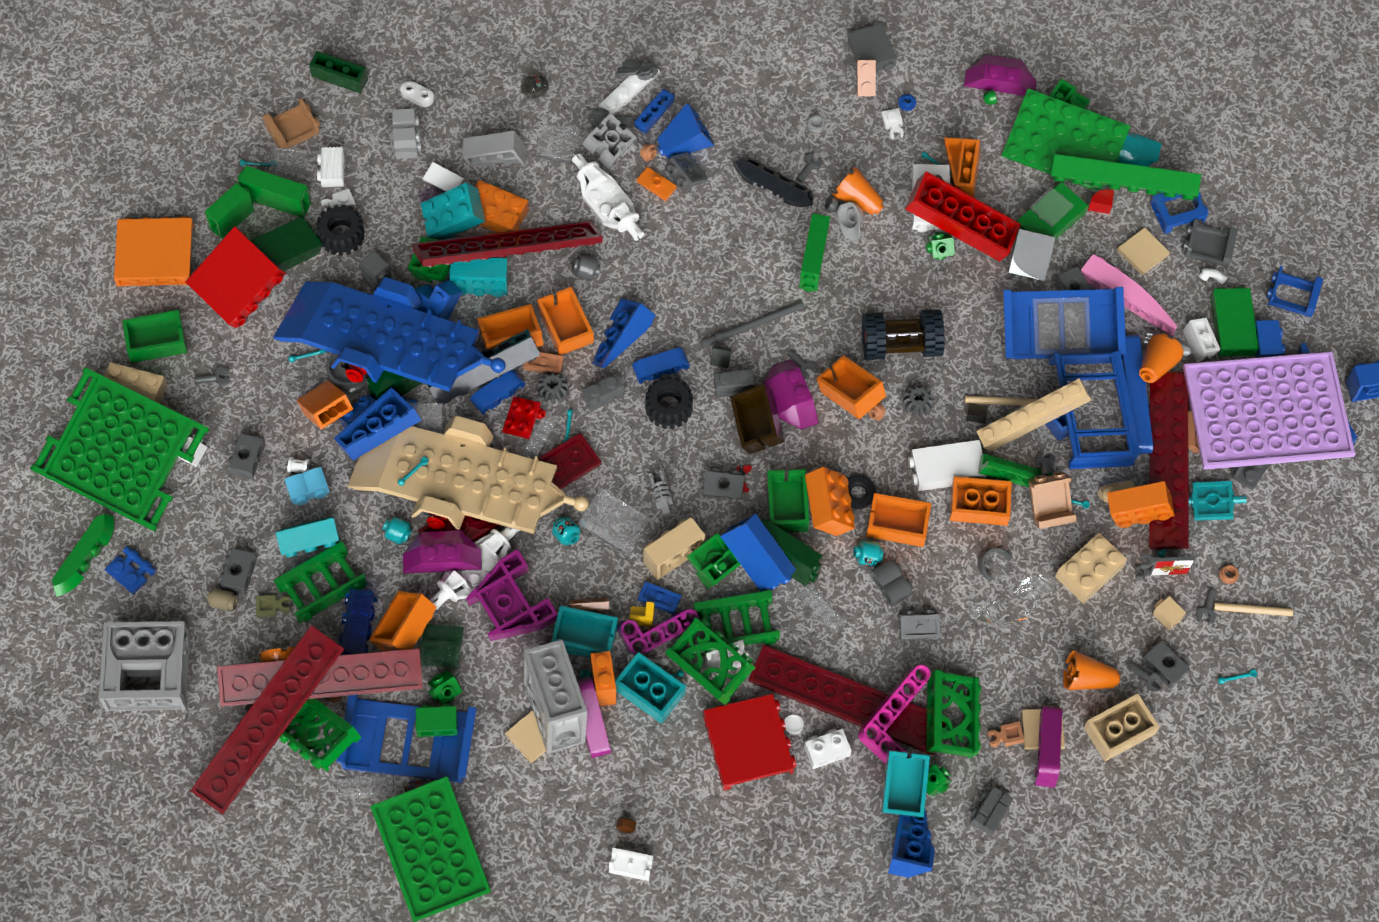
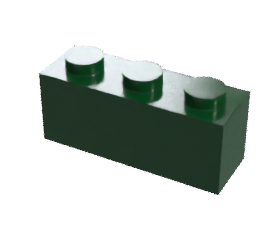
[309,51,368,94]

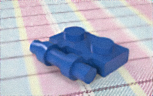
[105,546,156,595]

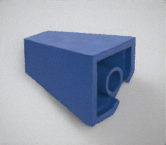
[657,103,714,159]

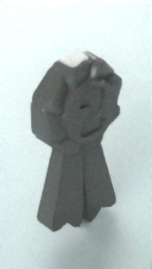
[616,58,658,80]
[589,108,633,130]

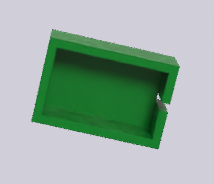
[122,310,188,363]
[766,469,809,532]

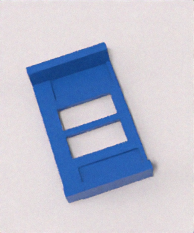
[336,695,476,783]

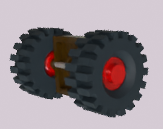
[862,309,945,360]

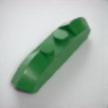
[52,514,114,597]

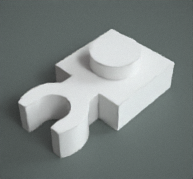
[881,108,904,139]
[321,189,356,212]

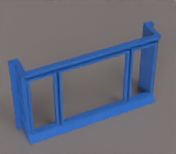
[1048,350,1141,469]

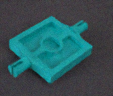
[1189,481,1247,521]

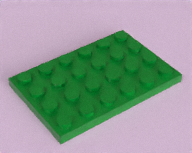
[1001,89,1131,192]
[370,777,491,922]

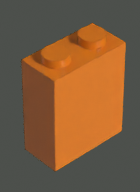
[296,380,353,430]
[590,651,616,707]

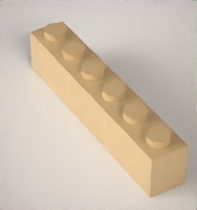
[976,379,1091,452]

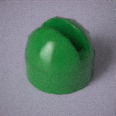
[983,90,997,105]

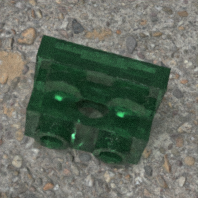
[420,624,464,669]

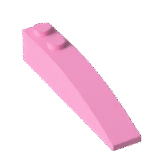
[1081,254,1177,337]

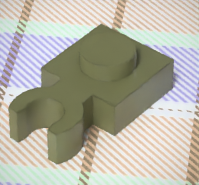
[256,595,291,617]

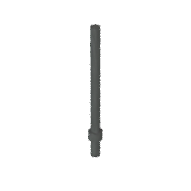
[700,301,805,348]

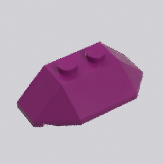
[964,54,1037,96]
[763,359,819,430]
[403,530,482,574]

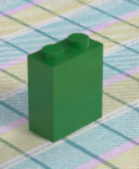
[204,183,254,240]

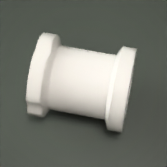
[287,456,310,474]

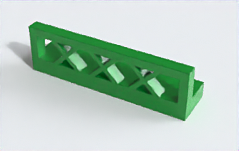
[978,454,1053,488]

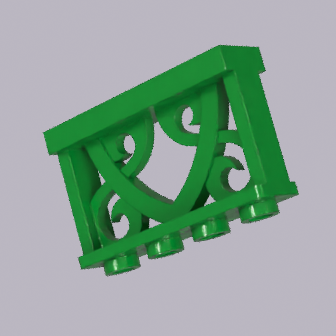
[665,617,755,705]
[926,670,981,758]
[279,698,361,772]

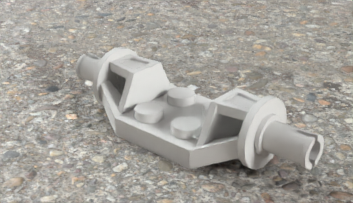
[572,154,644,241]
[430,527,520,610]

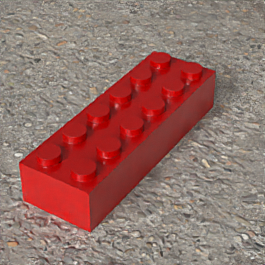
[905,171,1021,262]

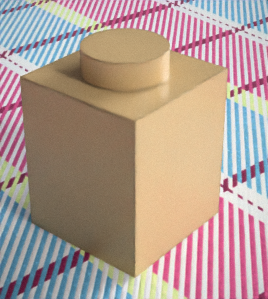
[1153,596,1186,631]

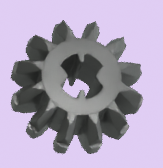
[537,371,569,404]
[902,384,934,417]

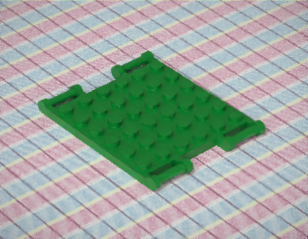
[30,367,209,532]

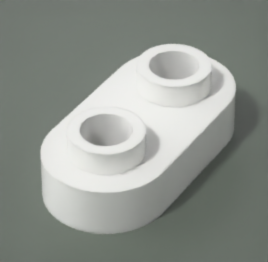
[400,81,434,107]

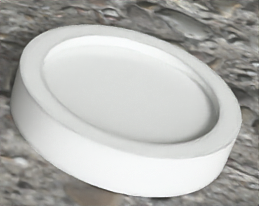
[784,714,804,734]

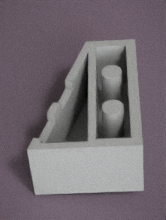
[462,130,527,167]

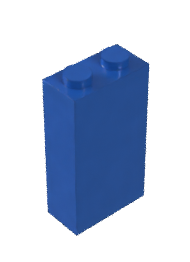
[720,513,796,592]

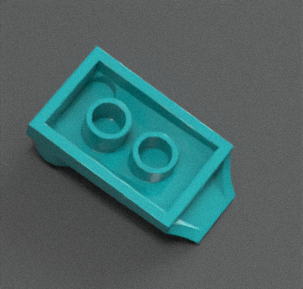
[1117,132,1162,167]

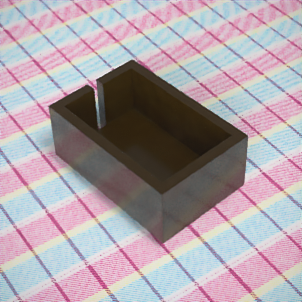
[730,384,785,454]

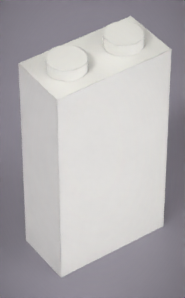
[912,164,950,232]
[908,440,987,491]

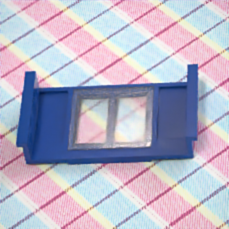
[1003,287,1126,360]

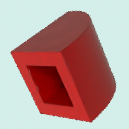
[1088,189,1114,214]

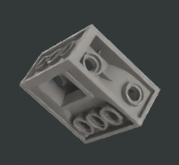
[99,621,190,711]
[523,639,587,754]

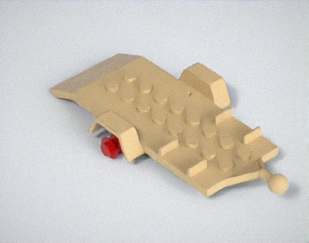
[348,416,589,534]

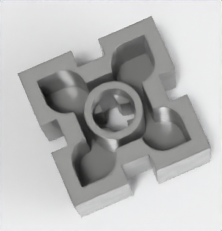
[392,109,421,159]
[582,113,637,169]

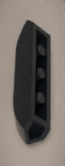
[733,157,813,207]

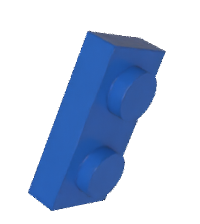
[638,581,681,615]

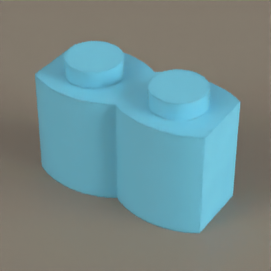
[285,467,330,505]

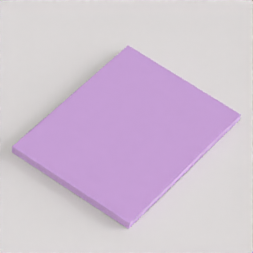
[1183,351,1355,470]

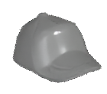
[837,202,865,241]

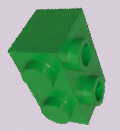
[416,704,458,737]

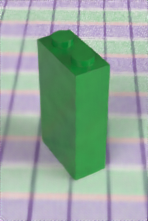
[238,166,311,218]
[1016,182,1088,240]
[799,213,830,292]
[1210,287,1259,357]

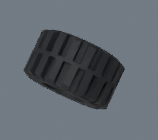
[316,204,365,256]
[645,377,693,429]

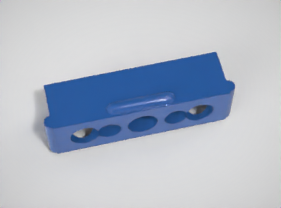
[634,89,675,134]

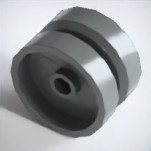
[326,353,370,396]

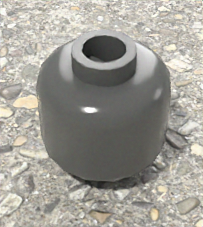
[572,254,601,280]

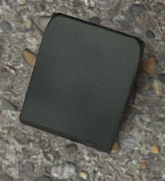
[710,346,731,368]
[966,403,988,424]

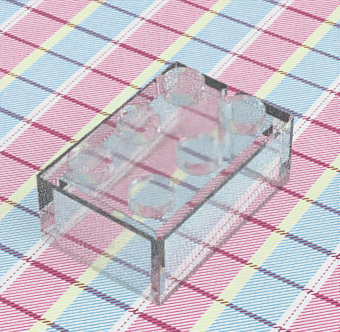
[578,488,651,556]

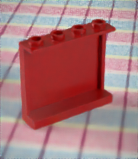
[185,227,286,328]
[703,694,796,791]

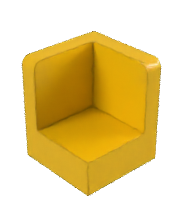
[629,602,654,627]

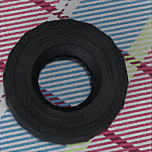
[848,475,876,509]

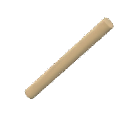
[965,395,1038,406]
[1214,602,1293,616]

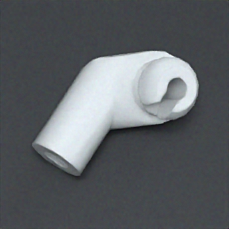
[1199,268,1228,285]

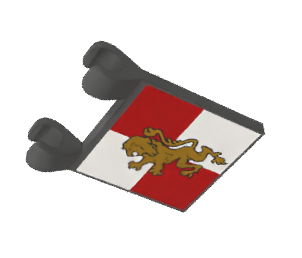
[1135,554,1195,580]

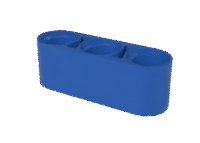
[632,348,690,384]
[470,370,526,415]

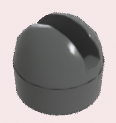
[824,196,840,212]

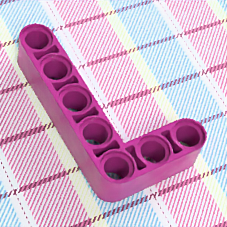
[858,665,930,764]

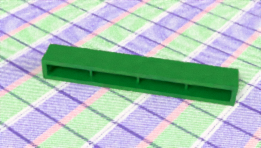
[1051,154,1202,201]

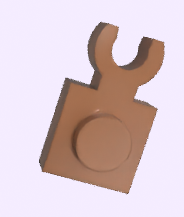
[987,721,1025,747]

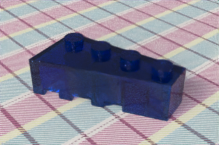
[339,588,378,655]

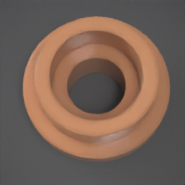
[640,144,657,162]
[868,403,886,421]
[1219,565,1239,584]

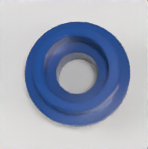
[898,94,916,111]

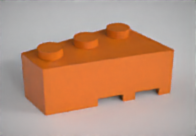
[944,137,981,198]

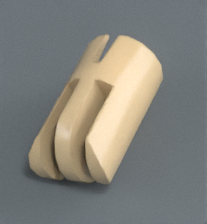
[1098,480,1135,503]

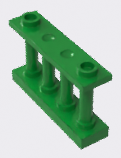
[274,541,368,624]
[693,590,780,653]

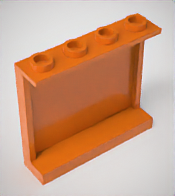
[114,216,195,286]

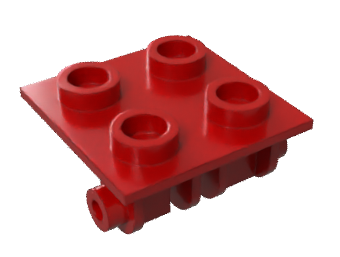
[502,396,546,439]

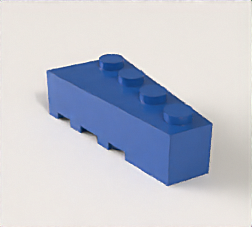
[334,388,421,460]

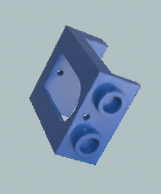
[1150,192,1208,234]
[1266,266,1323,317]

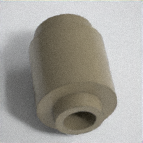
[207,588,238,611]

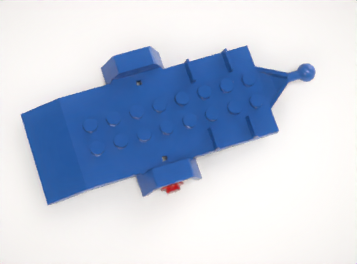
[273,277,506,392]

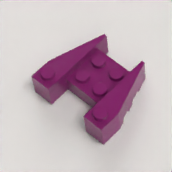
[466,549,558,641]

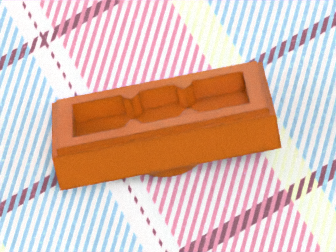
[636,167,677,201]

